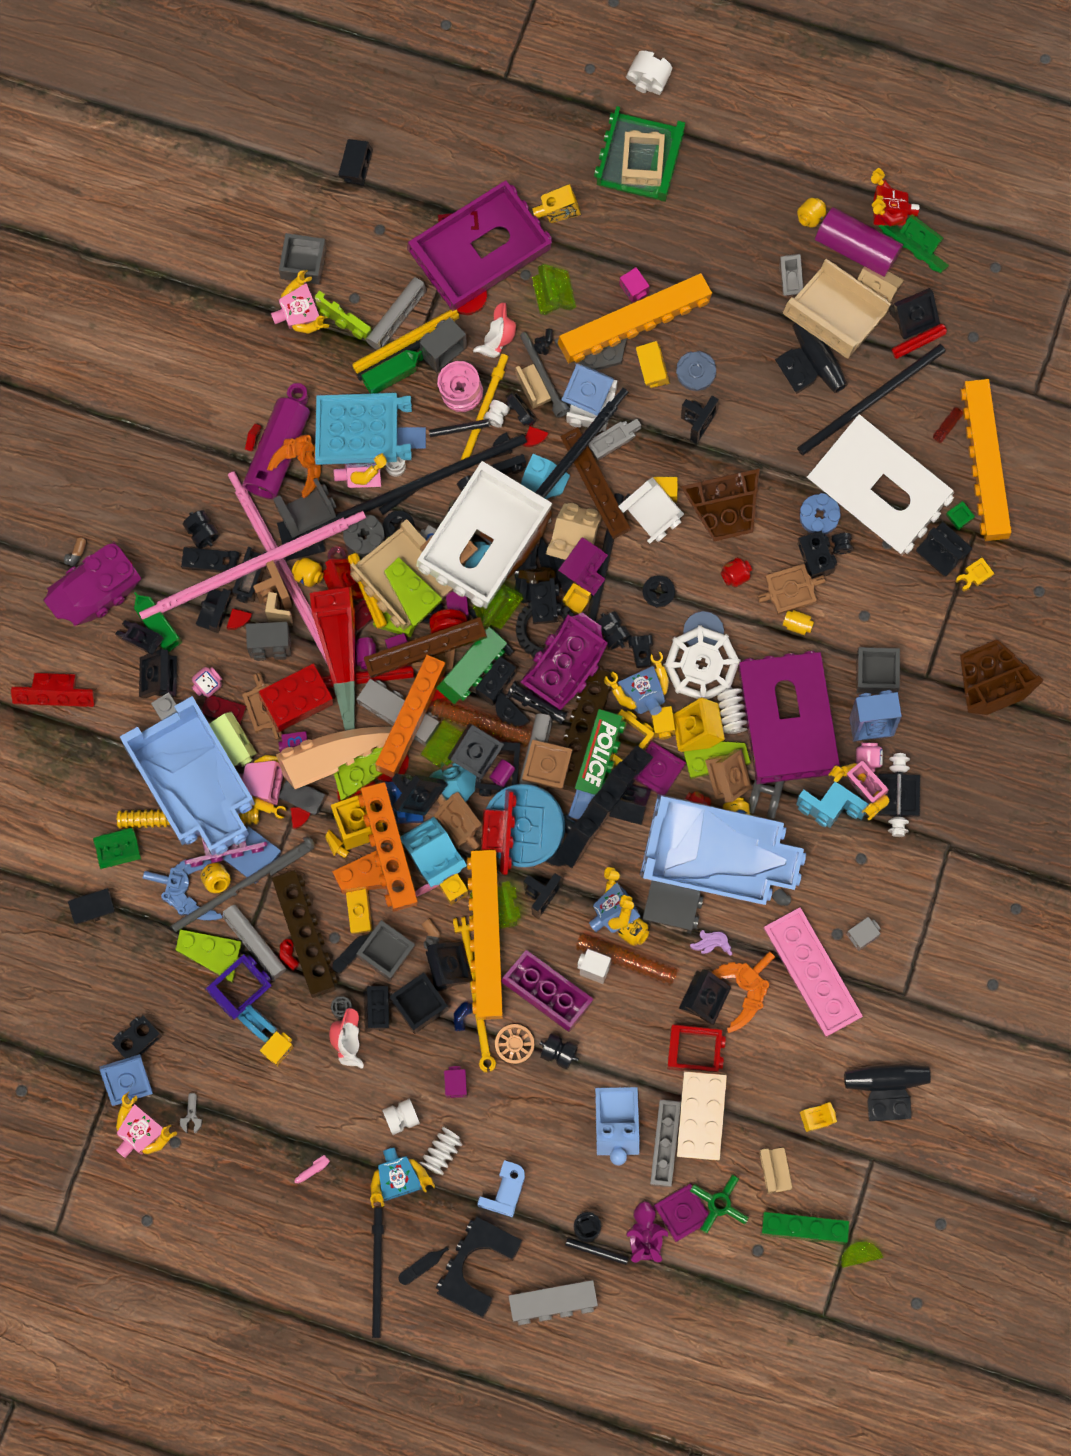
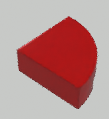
[245,423,261,452]
[523,426,549,447]
[227,608,253,630]
[291,807,311,830]

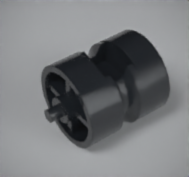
[183,510,220,549]
[596,611,632,650]
[539,1033,579,1070]

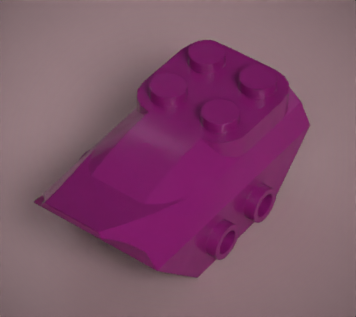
[43,541,141,626]
[521,612,607,710]

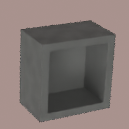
[279,233,327,285]
[419,317,467,373]
[246,622,291,661]
[856,647,900,694]
[356,920,415,981]

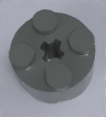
[343,515,385,560]

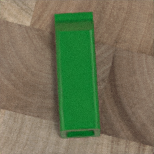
[361,350,423,394]
[134,592,182,653]

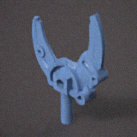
[143,858,222,921]

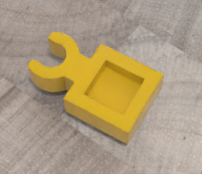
[956,557,994,591]

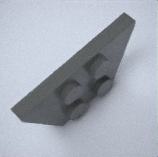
[555,338,627,371]

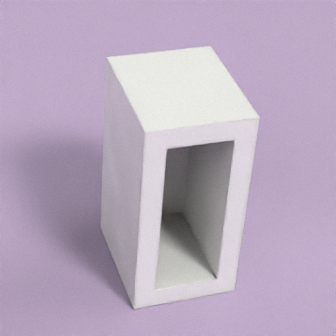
[577,949,611,984]

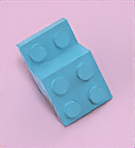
[796,782,869,828]
[400,817,467,887]

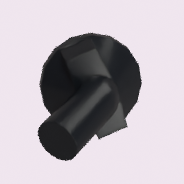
[534,328,553,355]

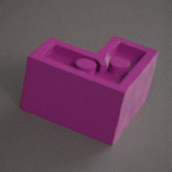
[558,537,608,596]

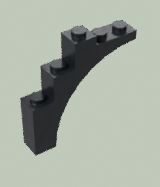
[555,745,653,868]

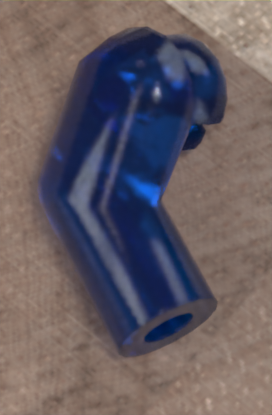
[454,1002,473,1031]

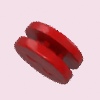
[429,609,467,634]

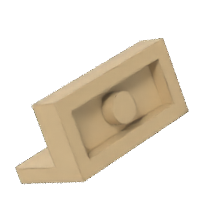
[857,267,904,303]
[515,364,551,409]
[265,592,293,626]
[759,1148,792,1194]

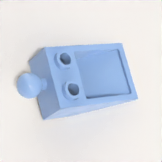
[595,1087,639,1166]

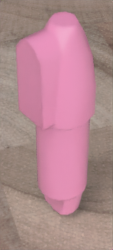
[294,1155,330,1184]

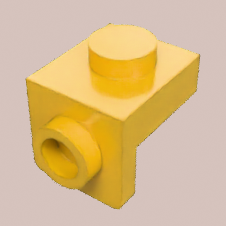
[800,1102,837,1132]

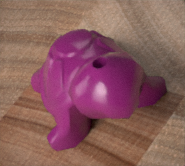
[626,1201,668,1263]

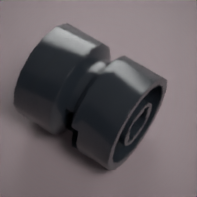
[574,1212,601,1243]

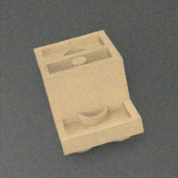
[546,503,602,560]

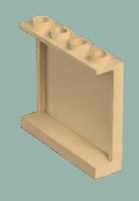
[783,259,891,359]
[350,519,454,631]

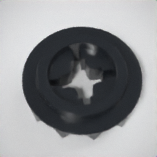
[382,511,415,538]
[642,575,675,608]

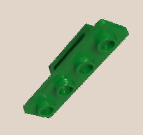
[878,214,949,273]

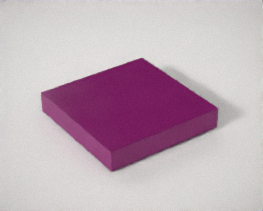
[636,741,686,796]
[654,1184,709,1243]

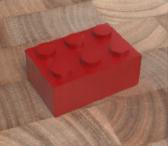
[258,663,333,733]

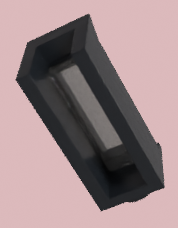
[232,547,266,603]

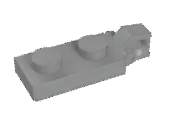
[588,419,641,461]

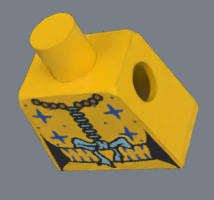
[532,184,581,223]

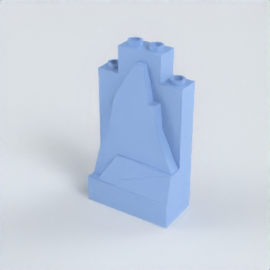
[120,696,255,856]
[640,794,806,905]

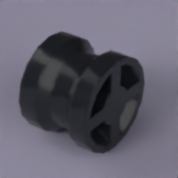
[831,533,853,555]

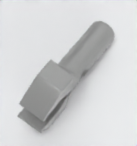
[180,1093,202,1134]

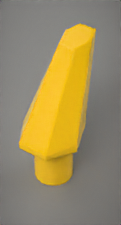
[325,830,350,859]

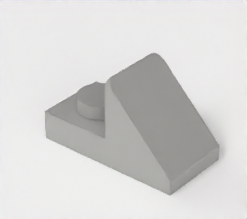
[779,254,803,296]

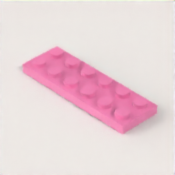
[763,908,863,1037]

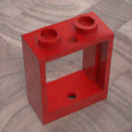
[667,1025,726,1072]

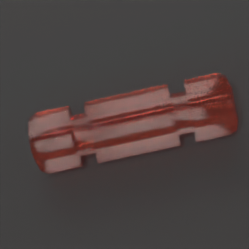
[933,407,963,443]

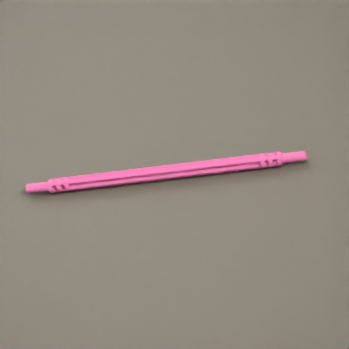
[228,471,328,665]
[139,511,366,620]

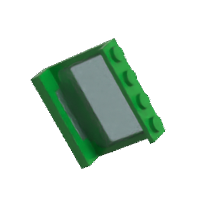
[594,106,686,202]

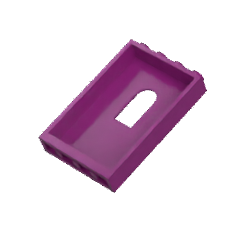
[407,180,552,312]
[738,651,840,784]

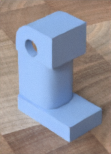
[478,1160,525,1217]

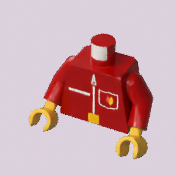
[871,168,919,226]

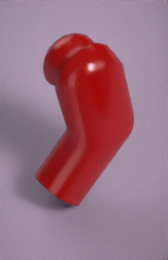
[279,939,300,971]

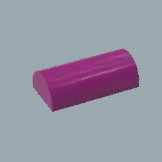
[815,207,904,277]
[501,950,593,1032]

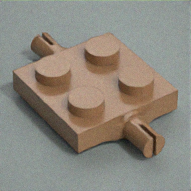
[757,564,825,615]
[242,673,283,740]
[433,792,482,851]

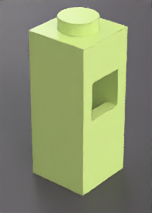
[209,712,257,767]

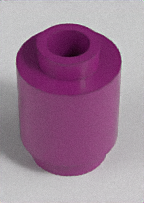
[355,638,376,669]

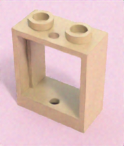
[622,130,665,186]

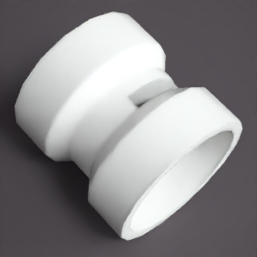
[483,400,510,428]
[386,457,406,477]

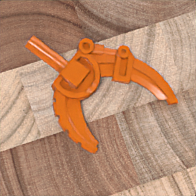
[267,435,321,498]
[711,951,775,1033]

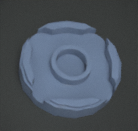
[676,351,716,391]
[683,611,724,647]

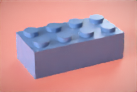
[849,690,902,742]

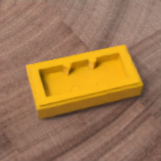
[346,889,373,934]

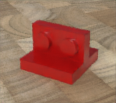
[322,559,364,600]

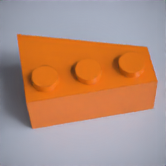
[332,844,403,894]

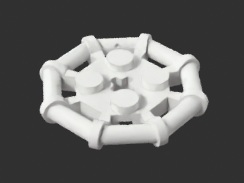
[663,625,741,700]

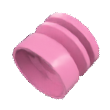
[437,361,483,412]

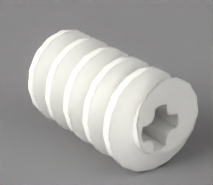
[717,688,748,734]
[419,1127,463,1175]

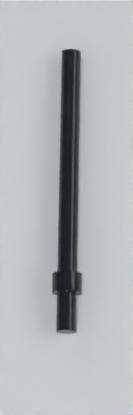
[372,1208,384,1338]

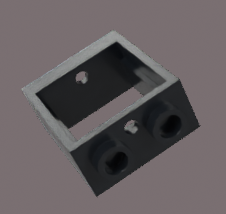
[475,741,521,797]

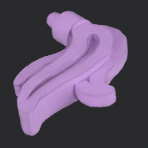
[690,930,732,956]

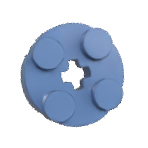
[800,493,840,535]

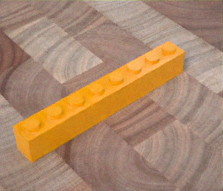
[557,273,712,364]
[960,379,1011,541]
[467,850,503,1020]

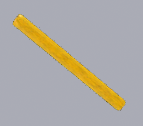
[352,310,459,374]

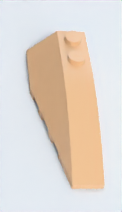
[276,727,392,789]

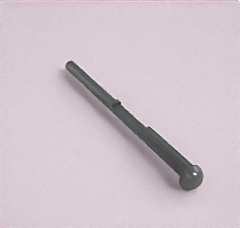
[171,837,315,932]

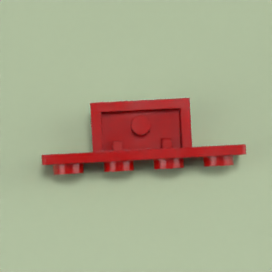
[11,673,95,707]
[481,790,516,875]

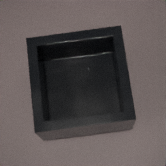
[389,972,449,1034]

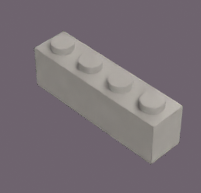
[357,679,440,747]
[509,1280,598,1326]

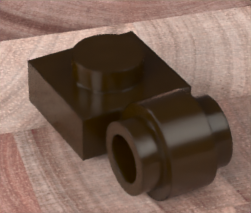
[518,567,556,584]

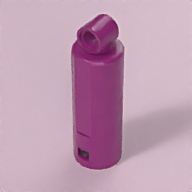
[242,383,310,499]

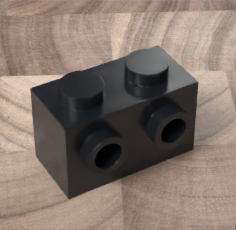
[797,530,837,578]

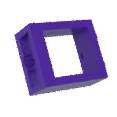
[204,954,272,1020]

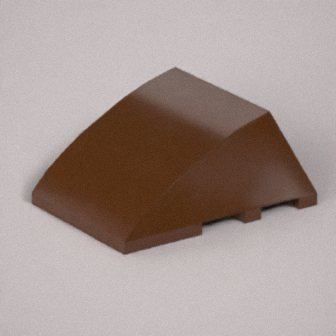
[680,468,760,542]
[960,640,1043,715]

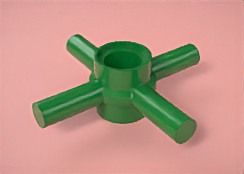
[690,1175,749,1234]

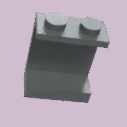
[273,478,337,538]
[643,880,704,934]

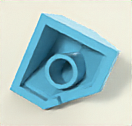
[521,454,570,499]
[429,763,476,802]

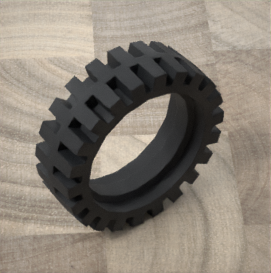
[516,600,574,658]

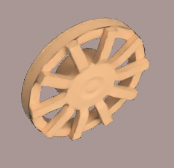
[495,1024,534,1064]

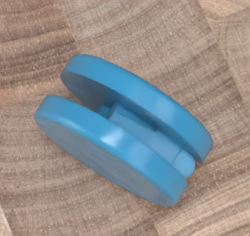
[238,1005,277,1043]

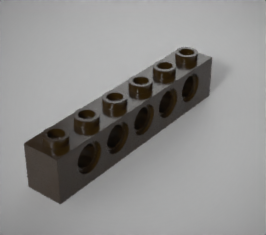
[563,669,614,793]
[272,870,338,998]

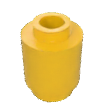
[782,610,814,636]

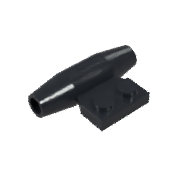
[775,323,848,394]
[844,1064,931,1122]

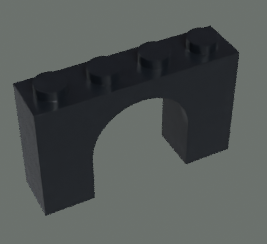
[436,1217,522,1318]

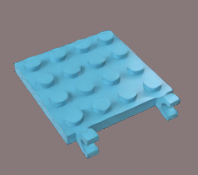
[315,393,412,465]

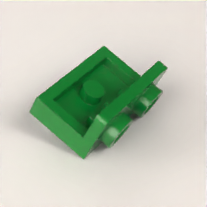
[93,828,141,869]

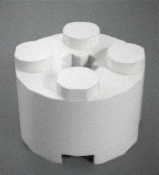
[626,51,672,95]

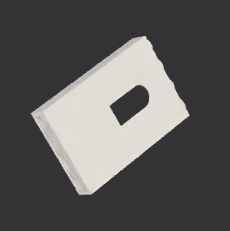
[807,414,954,555]
[416,461,552,609]

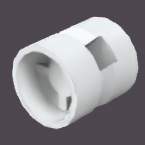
[382,1098,420,1135]

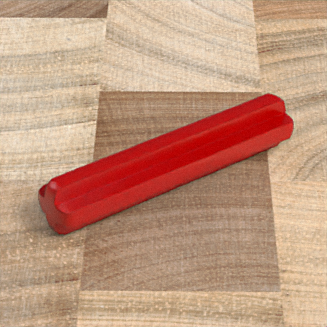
[891,324,947,359]

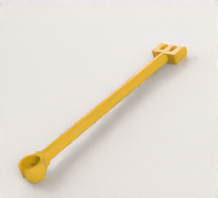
[453,915,496,1073]

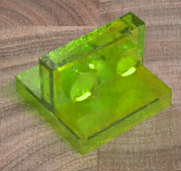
[532,264,576,315]
[473,582,523,629]

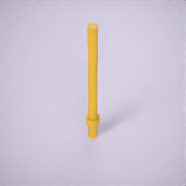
[460,354,508,461]

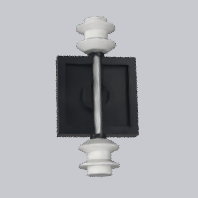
[877,753,920,837]

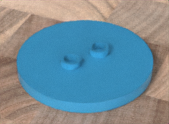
[486,784,565,867]

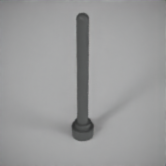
[520,332,570,418]

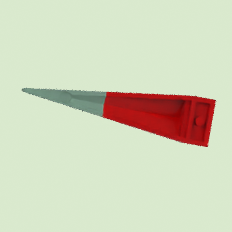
[310,587,355,731]

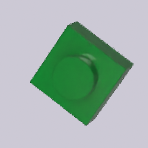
[946,501,975,530]

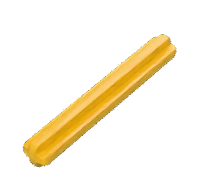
[348,553,387,629]

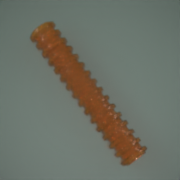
[431,698,532,747]
[576,933,677,986]

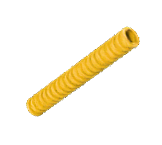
[117,807,259,829]

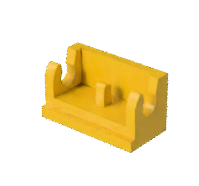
[636,341,670,388]

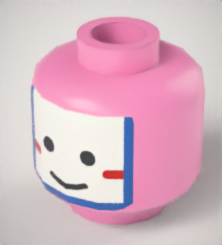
[192,667,222,697]
[856,742,883,772]

